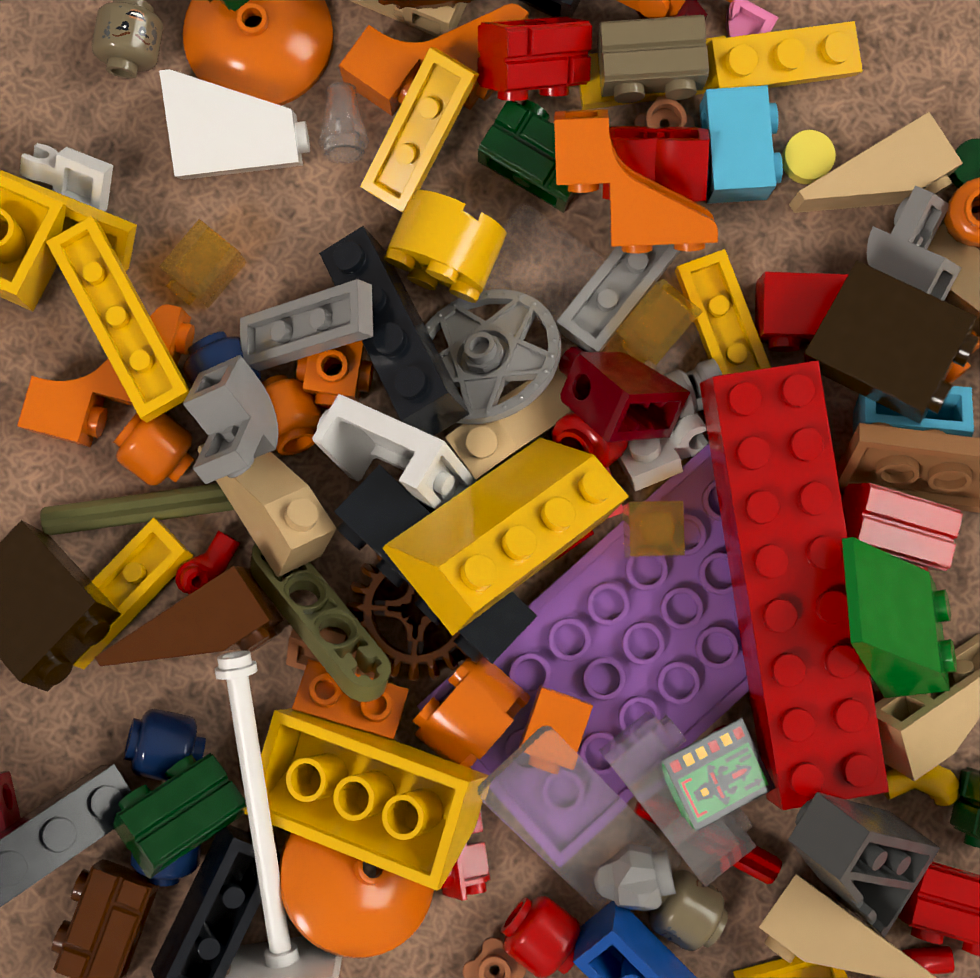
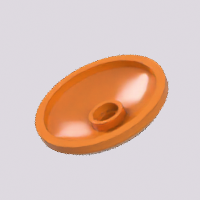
[183,0,334,106]
[279,832,434,959]

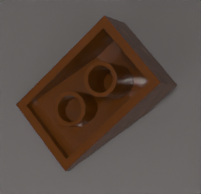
[94,566,284,667]

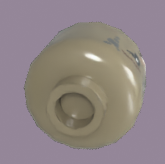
[92,0,163,79]
[649,870,728,951]

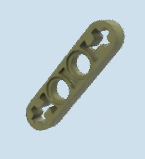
[250,543,391,702]

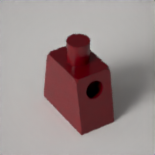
[559,346,690,442]

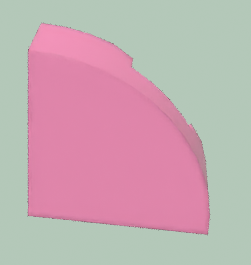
[726,0,779,37]

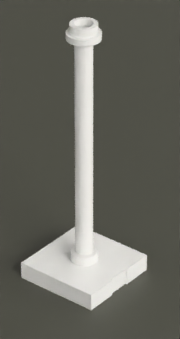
[215,651,342,978]

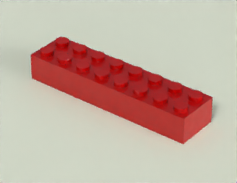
[699,360,889,810]

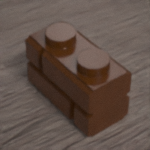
[51,859,159,978]

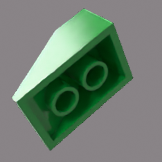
[842,537,957,698]

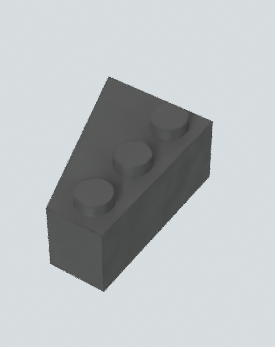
[788,792,940,938]

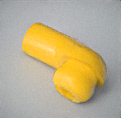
[884,765,959,806]

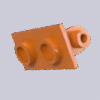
[292,659,409,740]

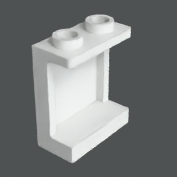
[313,394,476,513]

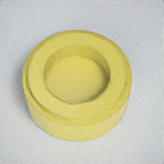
[782,130,836,184]

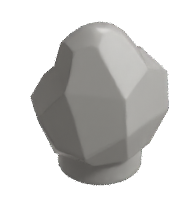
[594,844,676,911]

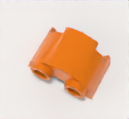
[412,656,531,768]

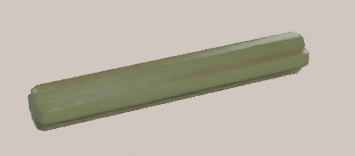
[40,483,234,535]

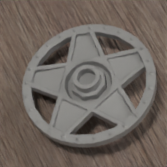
[425,289,561,424]

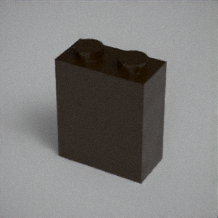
[804,260,980,424]
[0,520,121,692]

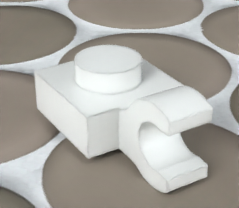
[20,143,113,212]
[618,413,708,492]

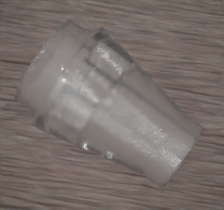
[318,82,369,163]

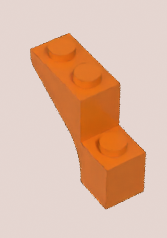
[339,3,529,116]
[554,109,718,253]
[17,304,195,448]

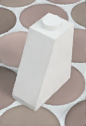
[159,69,310,180]

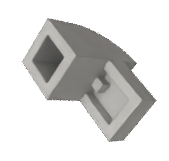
[867,186,961,301]
[183,355,278,484]

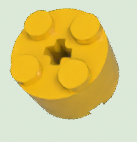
[384,190,507,303]

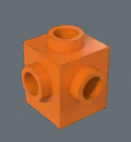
[296,340,374,409]

